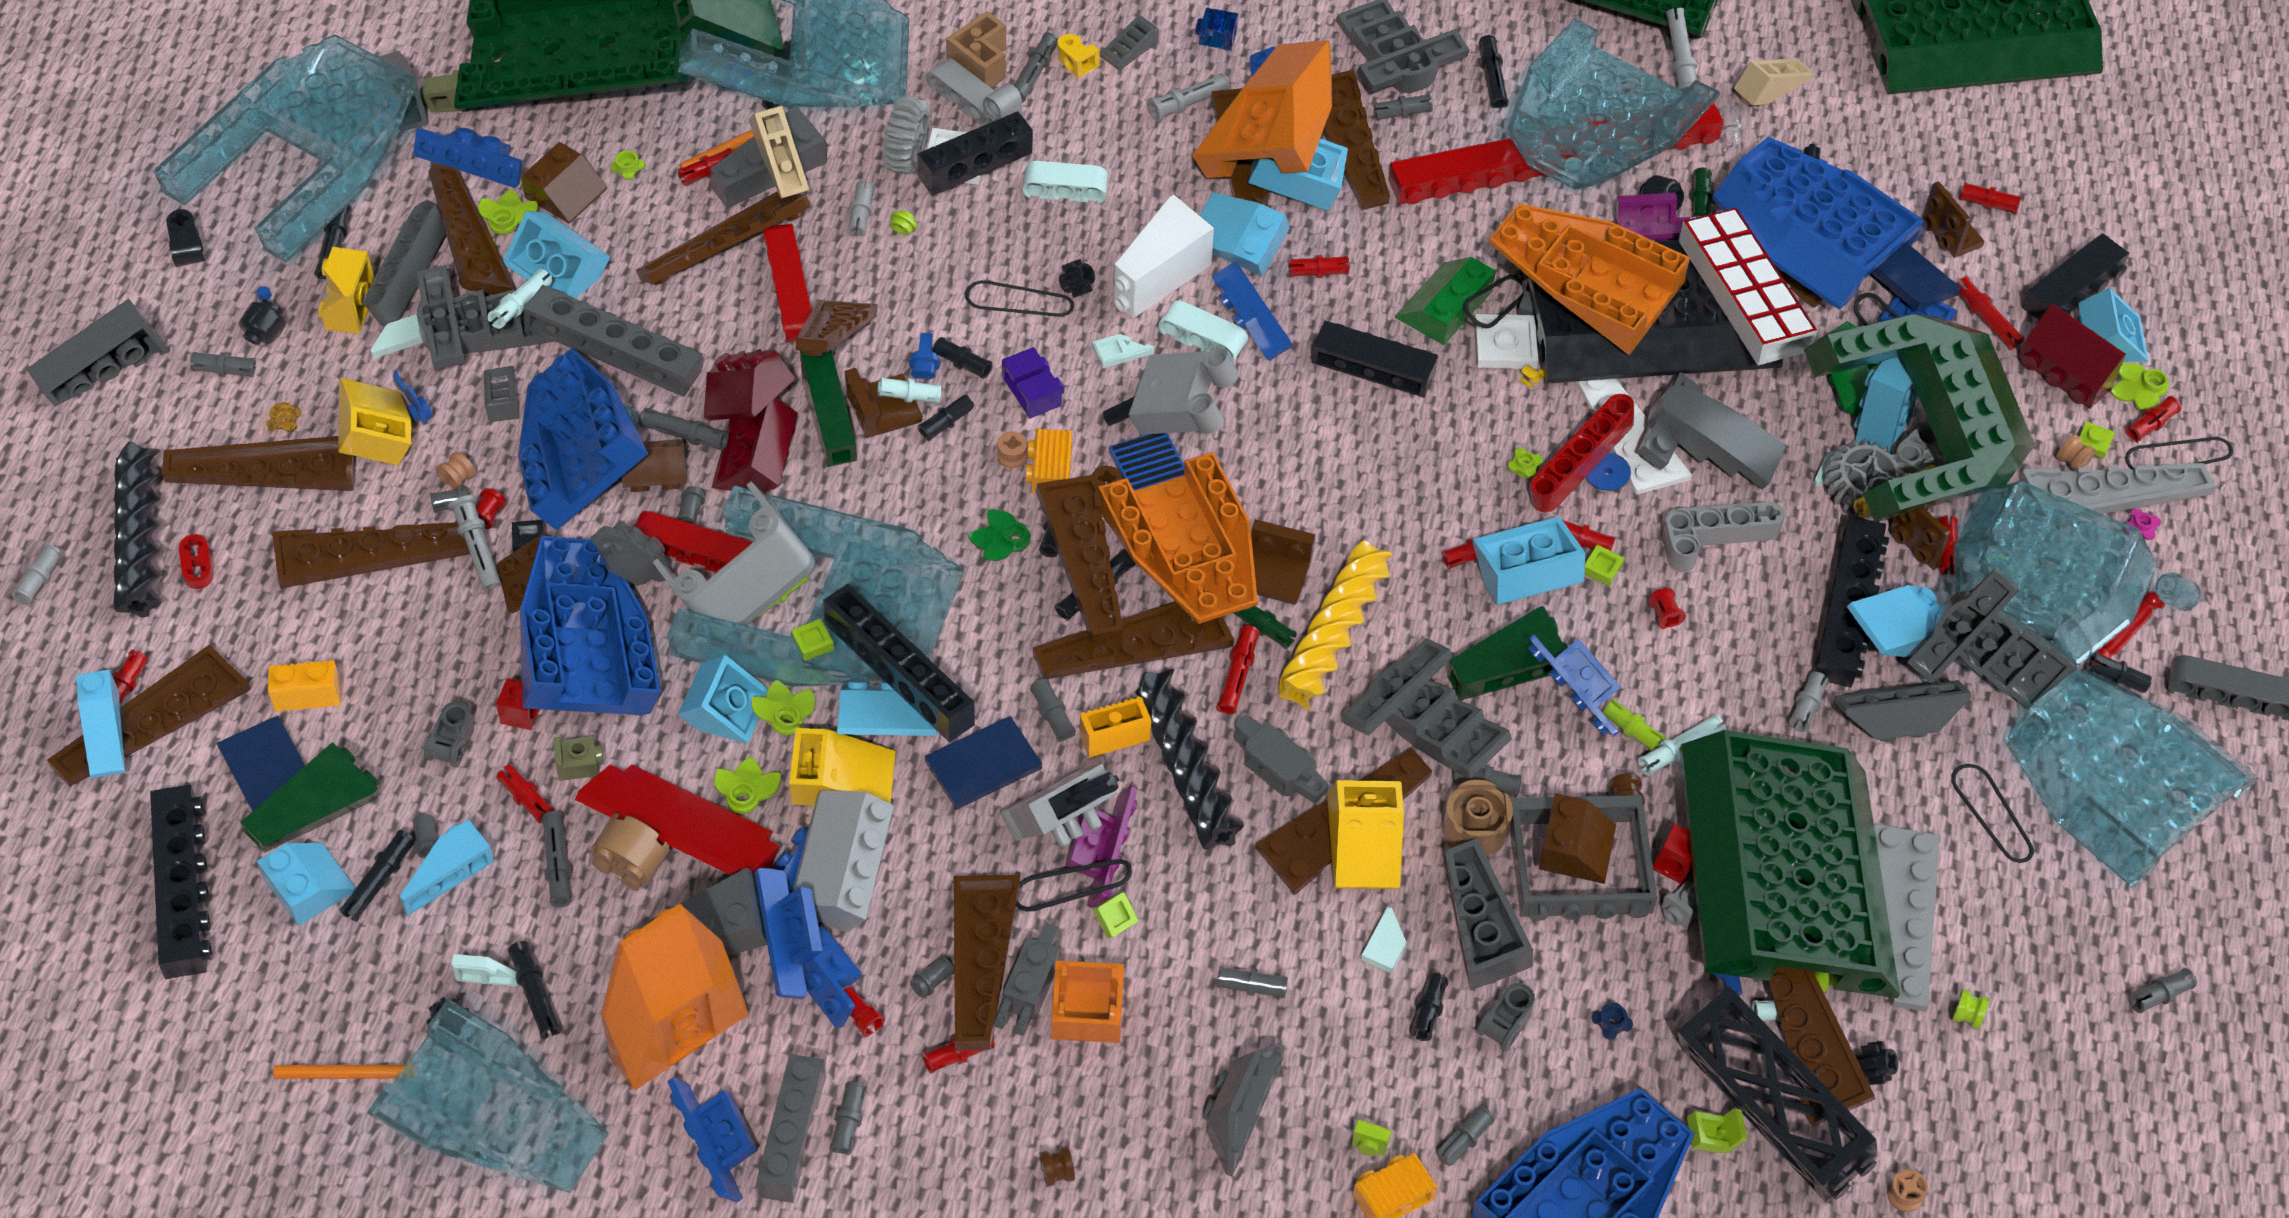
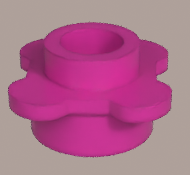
[2125,509,2161,540]

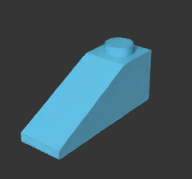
[76,669,125,779]
[400,819,494,916]

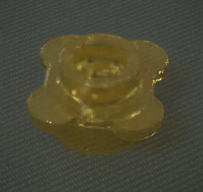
[266,402,301,432]

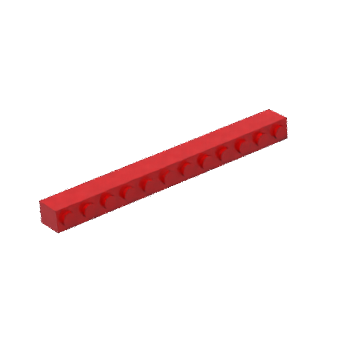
[1388,98,1724,205]

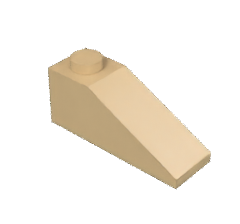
[1734,59,1816,106]
[749,106,809,199]

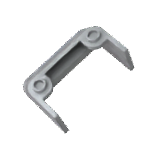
[653,481,814,639]

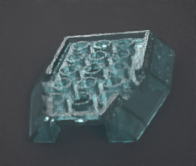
[1507,18,1720,190]
[1954,481,2158,668]
[2004,669,2259,888]

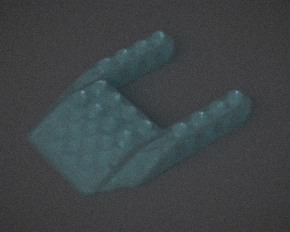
[678,0,909,107]
[153,34,418,263]
[667,486,964,687]

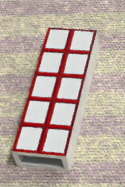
[1679,207,1818,365]

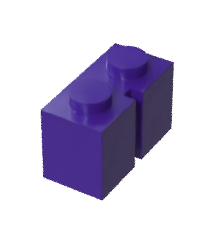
[1002,347,1064,419]

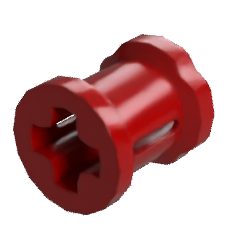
[475,488,507,529]
[1648,587,1686,629]

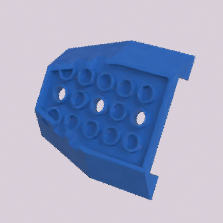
[1712,136,1927,310]

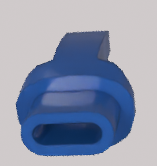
[909,333,940,379]

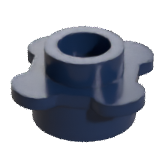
[1592,1003,1633,1040]

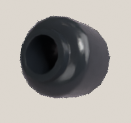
[1639,175,1684,211]
[239,299,285,346]

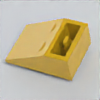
[338,378,411,465]
[789,728,896,806]
[1327,780,1404,889]

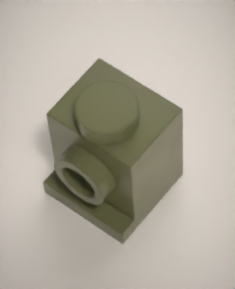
[420,70,465,112]
[553,736,604,781]

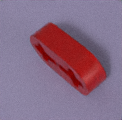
[178,534,213,589]

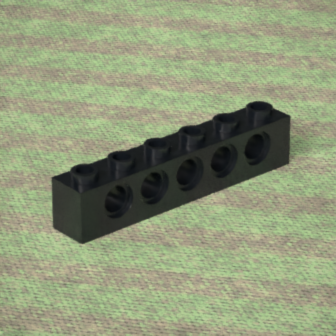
[1815,515,1889,688]
[823,583,975,743]
[150,784,213,979]

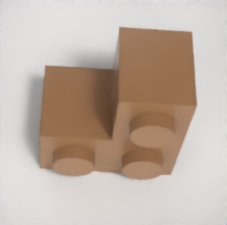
[946,11,1007,88]

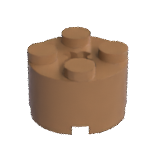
[1443,780,1513,856]
[590,814,670,891]

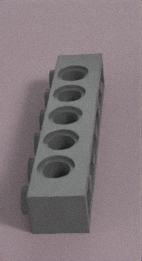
[524,284,702,397]

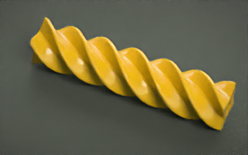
[1279,540,1393,711]

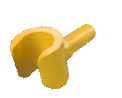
[1519,365,1545,387]

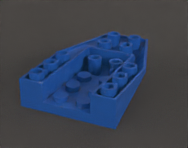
[518,348,648,530]
[520,536,660,715]
[1471,1088,1695,1218]

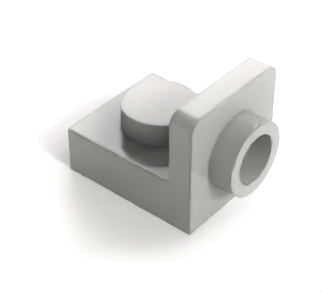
[1661,881,1698,931]

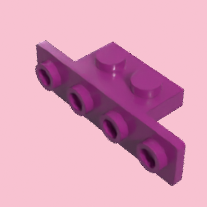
[1611,193,1700,240]
[1065,785,1138,908]

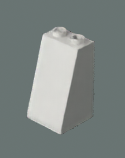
[1113,195,1214,318]

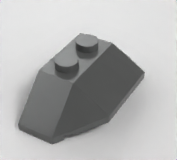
[1835,680,1971,742]
[1203,1043,1285,1177]

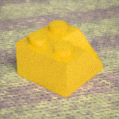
[318,247,374,334]

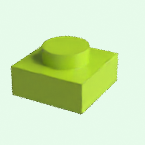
[2080,421,2115,459]
[1585,545,1625,587]
[791,619,834,661]
[1092,891,1139,938]
[1352,1119,1392,1156]

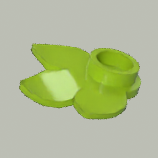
[478,189,538,234]
[2110,363,2169,410]
[751,680,815,735]
[714,757,781,814]

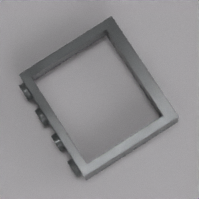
[1509,795,1658,921]

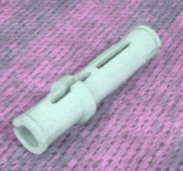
[488,269,552,329]
[1638,714,1726,776]

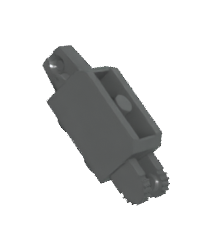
[591,522,674,586]
[1233,715,1329,803]
[995,923,1061,1036]

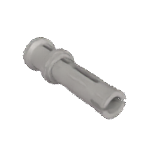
[1666,8,1702,95]
[1147,73,1230,122]
[448,495,502,591]

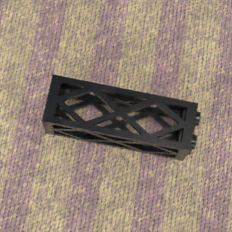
[1677,986,1878,1202]

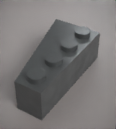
[710,105,827,208]
[26,298,170,406]
[1446,838,1533,990]
[622,867,767,956]

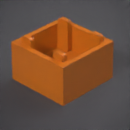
[1051,961,1124,1043]

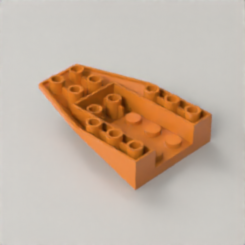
[1192,40,1332,178]
[1489,203,1690,355]
[1098,452,1258,624]
[601,903,749,1090]

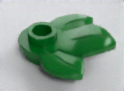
[968,509,1031,561]

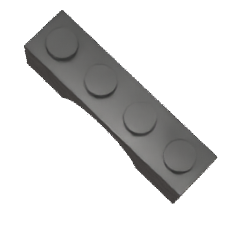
[756,1054,826,1203]

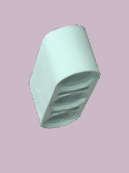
[1022,161,1108,203]
[1158,301,1248,361]

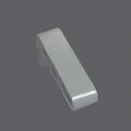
[925,58,1022,126]
[1895,419,1946,474]
[1662,502,1785,572]

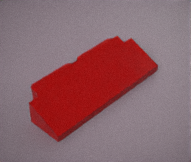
[575,764,780,876]

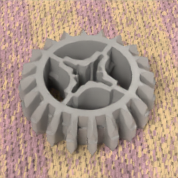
[882,96,931,175]
[1824,439,1906,519]

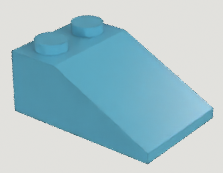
[1200,192,1290,277]
[1847,585,1940,657]

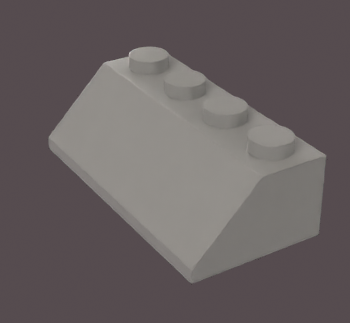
[792,790,894,932]

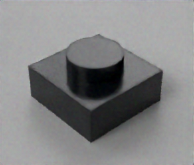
[512,520,545,552]

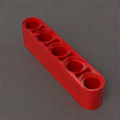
[763,223,812,343]
[1530,393,1635,513]
[632,511,753,573]

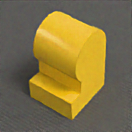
[1057,34,1100,78]

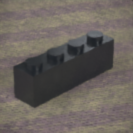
[2021,233,2129,320]
[1311,320,1438,398]

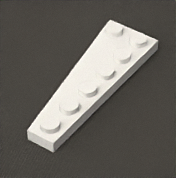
[1576,379,1692,495]

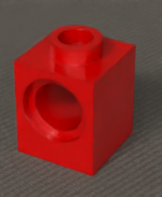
[496,678,540,731]
[1653,824,1692,884]

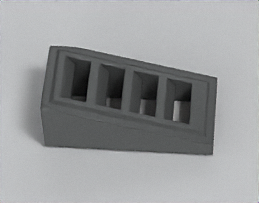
[1100,15,1159,71]
[484,366,519,422]

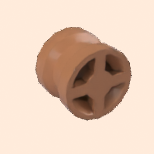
[997,431,1028,469]
[2056,434,2096,471]
[436,452,476,490]
[1888,1169,1928,1212]

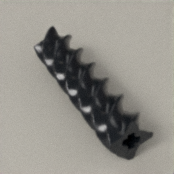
[113,442,162,617]
[1135,669,1244,850]

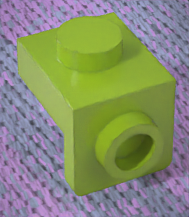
[1687,1108,1747,1153]

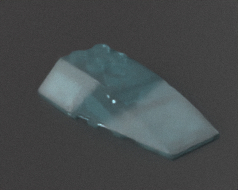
[367,999,609,1193]

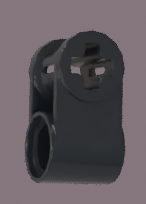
[166,209,205,267]

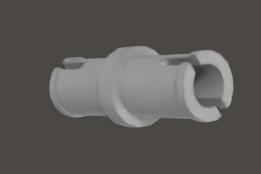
[847,180,875,236]
[11,545,63,605]
[1789,672,1829,732]

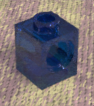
[1195,8,1239,51]

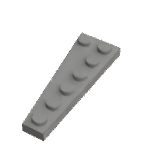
[2020,463,2216,524]
[1874,824,1940,1012]

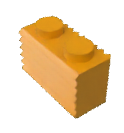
[1026,428,1072,494]
[268,659,341,711]
[1080,696,1152,758]
[1353,1153,1438,1218]

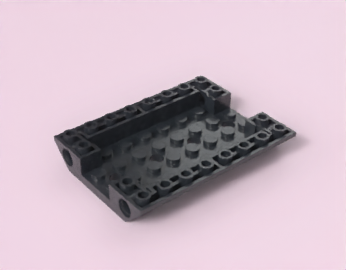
[1518,239,1783,383]

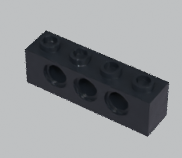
[917,111,1033,196]

